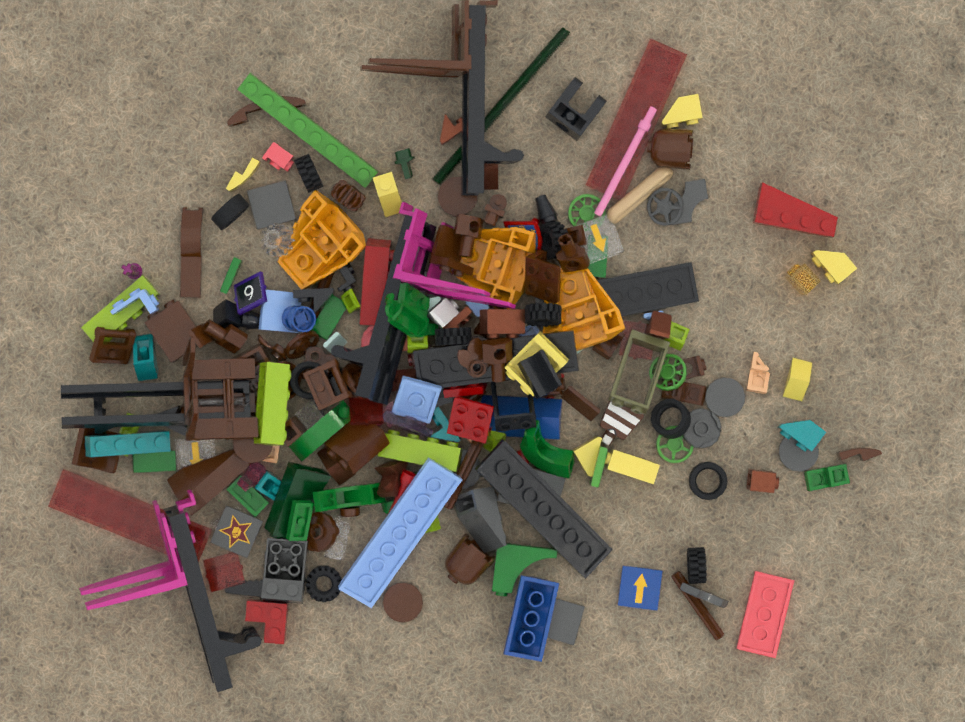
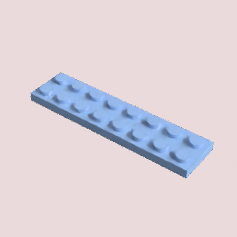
[338,457,462,608]

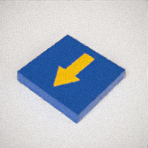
[618,565,663,611]

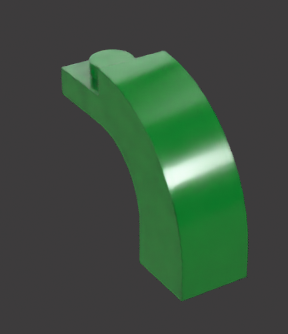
[289,400,356,462]
[520,420,575,478]
[313,482,386,512]

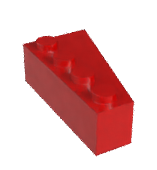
[753,182,838,238]
[360,238,394,326]

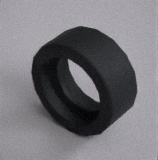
[211,194,249,230]
[290,361,329,400]
[650,399,691,439]
[688,462,728,500]

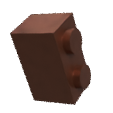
[480,309,525,338]
[746,469,779,493]

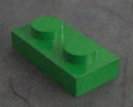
[226,475,270,517]
[286,500,314,541]

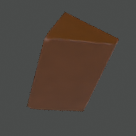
[561,386,600,421]

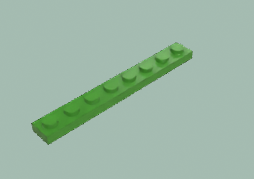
[237,73,378,188]

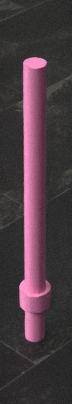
[594,106,657,217]

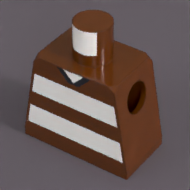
[599,401,644,446]

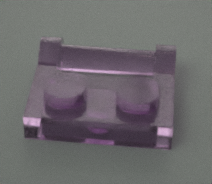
[383,411,433,438]

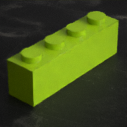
[81,275,160,342]
[254,362,291,446]
[378,429,463,472]

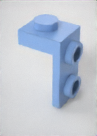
[110,288,159,315]

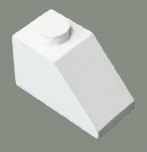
[427,298,459,329]

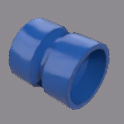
[282,305,316,332]

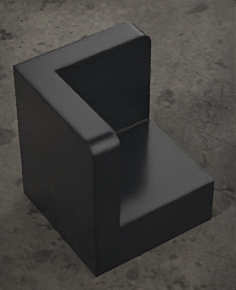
[213,299,242,328]

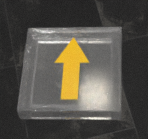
[573,215,624,264]
[174,438,217,471]

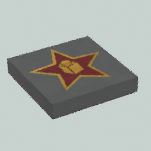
[210,505,263,558]

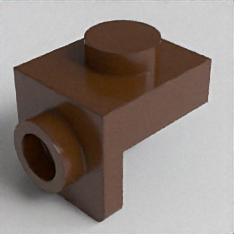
[592,332,625,360]

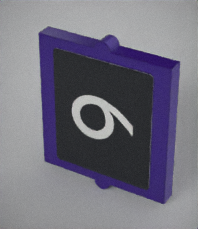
[234,271,267,315]

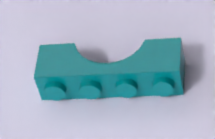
[85,430,171,457]

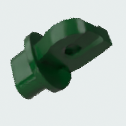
[394,148,415,179]

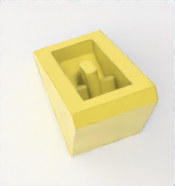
[783,358,812,401]
[573,436,602,477]

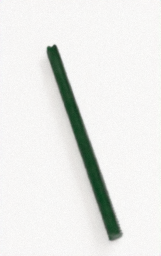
[432,27,570,185]

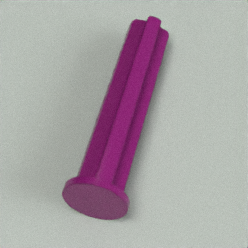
[121,263,142,279]

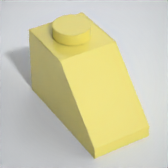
[373,172,402,217]

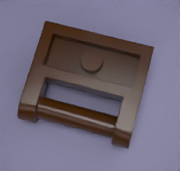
[89,327,136,364]
[303,359,353,411]

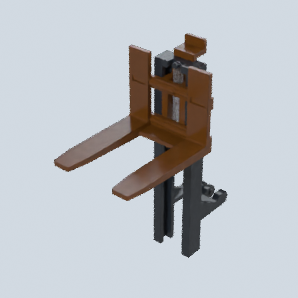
[360,0,524,196]
[61,337,258,441]

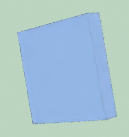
[259,290,301,333]
[391,376,442,424]

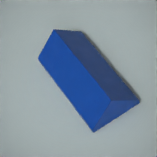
[481,395,562,440]
[503,575,559,662]

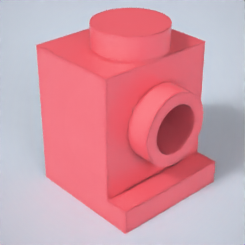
[262,142,295,172]

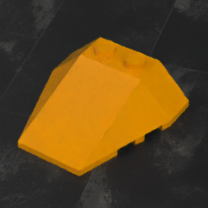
[278,190,366,290]
[451,227,536,309]
[543,268,625,351]

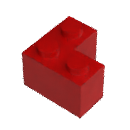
[245,599,288,644]

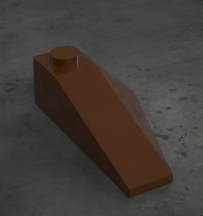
[167,448,252,516]

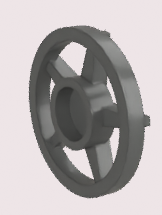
[647,188,684,226]

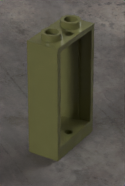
[608,329,670,414]

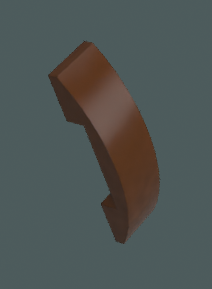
[227,96,306,127]

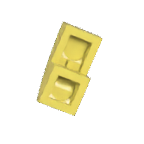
[226,158,261,192]

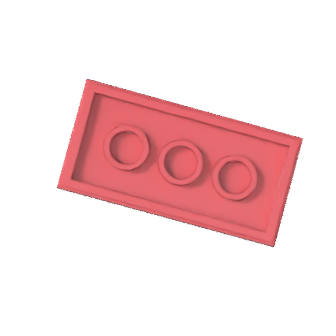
[736,571,794,658]

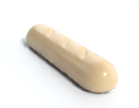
[607,167,673,224]

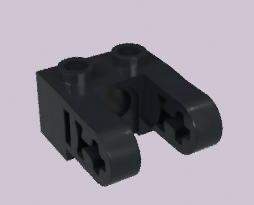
[545,77,607,141]

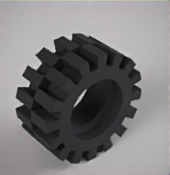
[294,154,323,193]
[539,221,568,260]
[525,303,561,327]
[435,327,472,346]
[687,547,707,584]
[306,565,342,603]

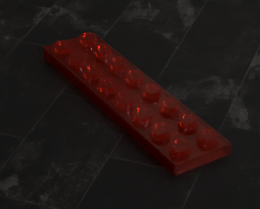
[586,38,687,200]
[48,469,212,563]

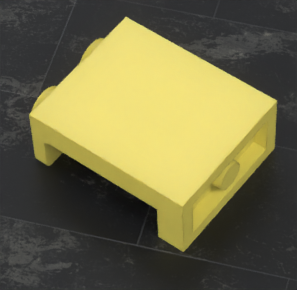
[504,331,569,396]

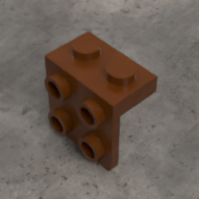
[429,225,474,278]
[525,249,561,304]
[72,428,120,473]

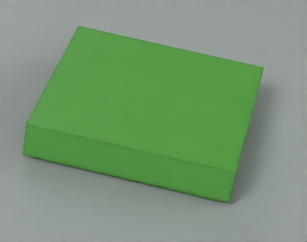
[590,446,608,488]

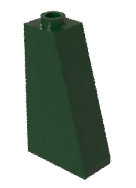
[264,462,331,539]

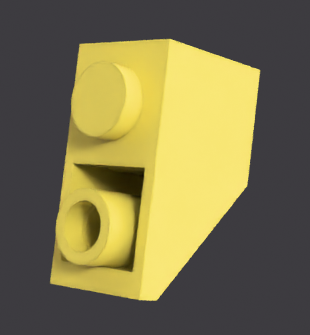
[661,94,703,129]
[811,250,857,284]

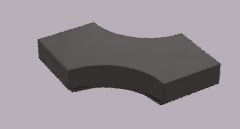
[670,179,708,225]
[680,582,729,608]

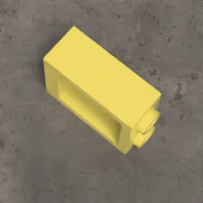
[605,449,660,484]

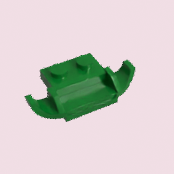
[385,283,438,338]

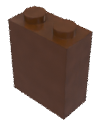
[144,299,198,363]
[324,413,390,474]

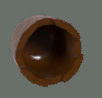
[647,129,694,170]
[445,534,496,585]

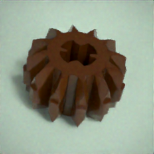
[331,180,366,212]

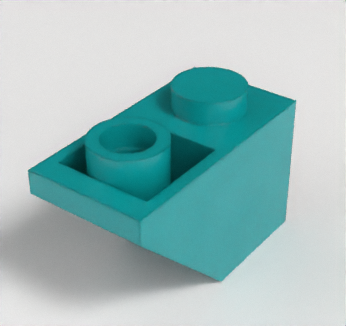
[778,420,826,452]

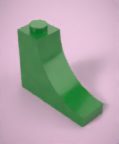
[492,543,557,596]

